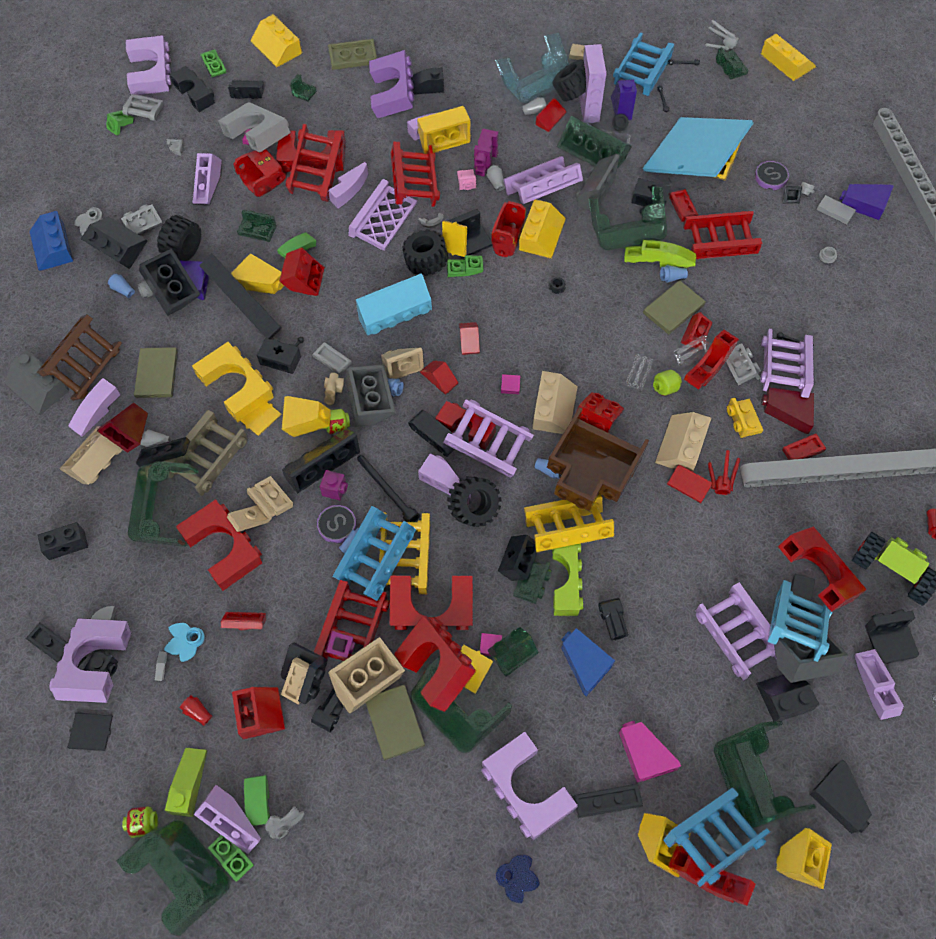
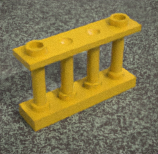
[524,494,614,552]
[379,512,430,595]

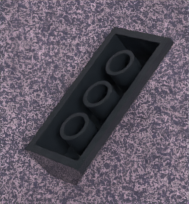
[282,429,360,494]

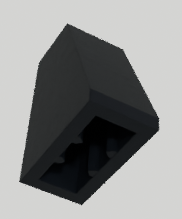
[810,759,872,834]

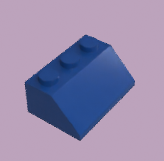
[29,211,73,271]

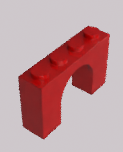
[276,130,346,172]
[176,499,262,591]
[778,526,867,612]
[390,576,473,630]
[394,615,476,712]

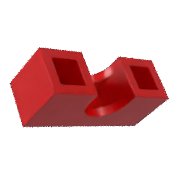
[435,401,496,450]

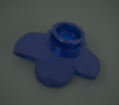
[496,855,540,903]

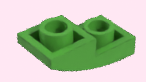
[201,49,226,77]
[277,233,316,258]
[446,255,484,277]
[244,775,270,826]
[208,835,254,882]

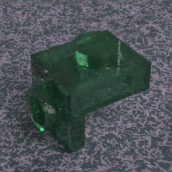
[290,74,317,102]

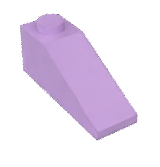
[193,153,222,204]
[418,454,471,505]
[194,785,261,854]

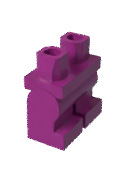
[474,128,498,176]

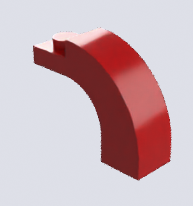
[684,330,739,390]
[668,846,756,906]

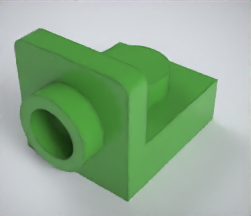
[106,110,133,135]

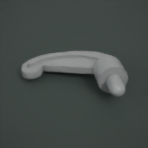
[418,213,443,227]

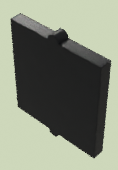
[67,713,113,751]

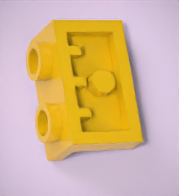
[727,398,763,438]

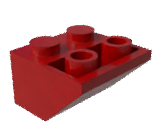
[279,248,325,296]
[232,687,285,740]

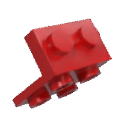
[576,392,624,433]

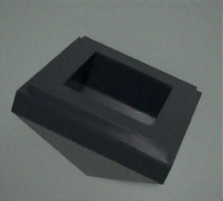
[783,186,802,203]

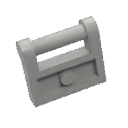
[123,94,163,121]

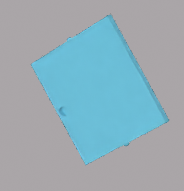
[643,117,753,177]

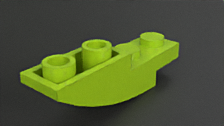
[624,240,696,268]

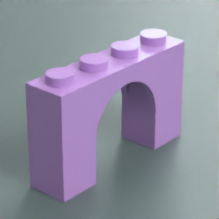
[126,35,172,95]
[579,44,606,123]
[50,619,131,703]
[481,732,577,840]

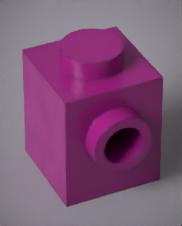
[319,470,348,501]
[325,631,355,658]

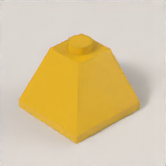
[638,813,691,878]
[776,828,832,889]

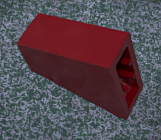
[761,388,814,434]
[97,402,148,453]

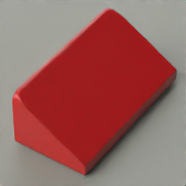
[536,98,567,132]
[680,312,713,350]
[667,465,712,503]

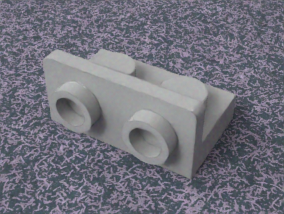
[121,204,162,235]
[726,343,761,385]

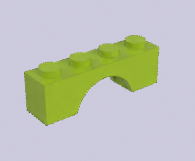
[552,543,583,616]

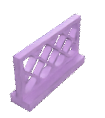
[349,179,417,251]

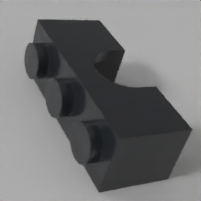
[170,66,215,112]

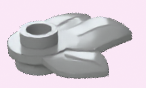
[74,207,103,236]
[265,806,305,839]

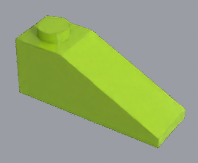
[165,748,207,817]

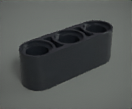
[408,410,455,457]

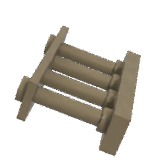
[161,410,248,496]

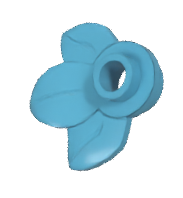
[164,623,205,662]

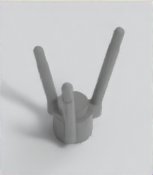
[705,20,739,51]

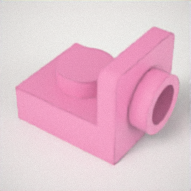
[457,169,476,190]

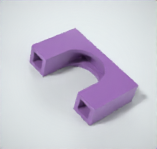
[369,50,415,118]

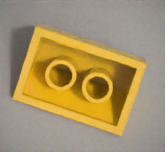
[251,14,302,67]
[761,34,816,81]
[417,106,470,153]
[519,199,566,259]

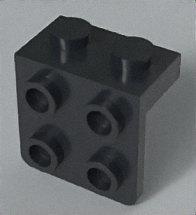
[865,609,919,664]
[280,642,328,705]

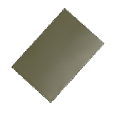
[328,39,377,70]
[643,280,706,335]
[134,347,178,398]
[366,684,425,761]

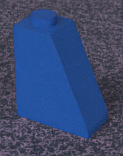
[561,628,615,697]

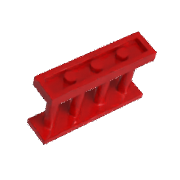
[286,124,344,202]
[390,141,440,207]
[683,211,762,259]
[314,580,390,661]

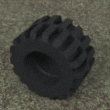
[552,59,586,101]
[157,215,202,261]
[402,229,448,276]
[447,476,502,527]

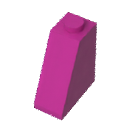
[619,721,681,783]

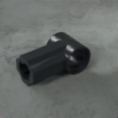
[598,597,629,641]
[311,688,344,733]

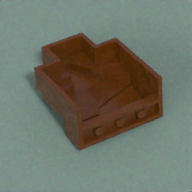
[547,407,649,511]

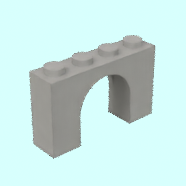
[218,102,290,152]

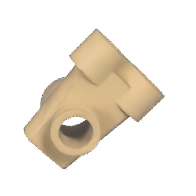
[324,373,344,405]

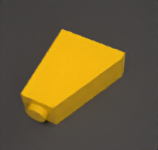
[231,253,284,294]
[282,396,331,437]

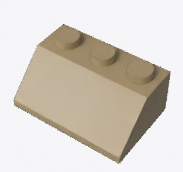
[533,371,577,434]
[655,412,711,472]
[60,426,123,485]
[329,637,405,714]

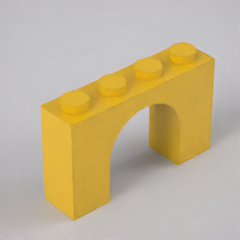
[192,342,274,422]

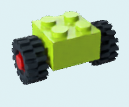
[851,531,936,606]

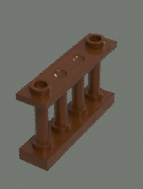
[37,314,122,400]

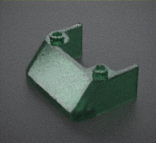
[589,186,667,250]
[128,461,198,547]
[411,656,512,753]
[714,721,816,828]

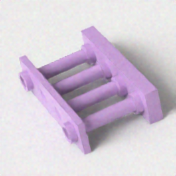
[503,156,583,204]
[760,329,814,398]
[443,400,534,478]
[695,582,776,681]

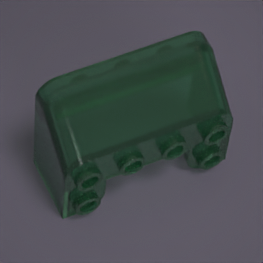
[116,820,230,936]

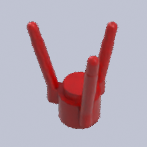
[708,450,740,495]

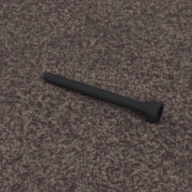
[357,455,420,522]

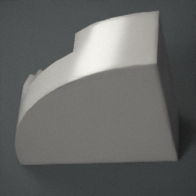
[167,139,184,155]
[91,606,117,620]
[155,651,167,681]

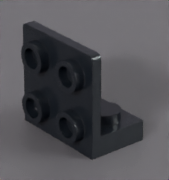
[448,209,492,258]

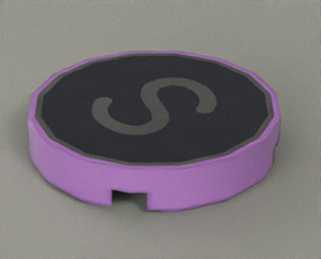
[755,161,789,190]
[317,505,356,543]

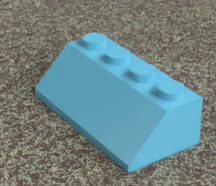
[356,273,432,336]

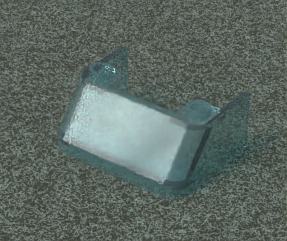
[496,33,569,103]

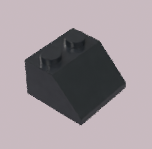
[756,674,820,723]

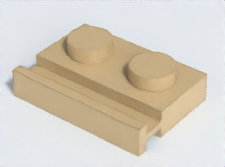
[247,476,293,520]

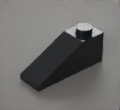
[396,67,444,95]

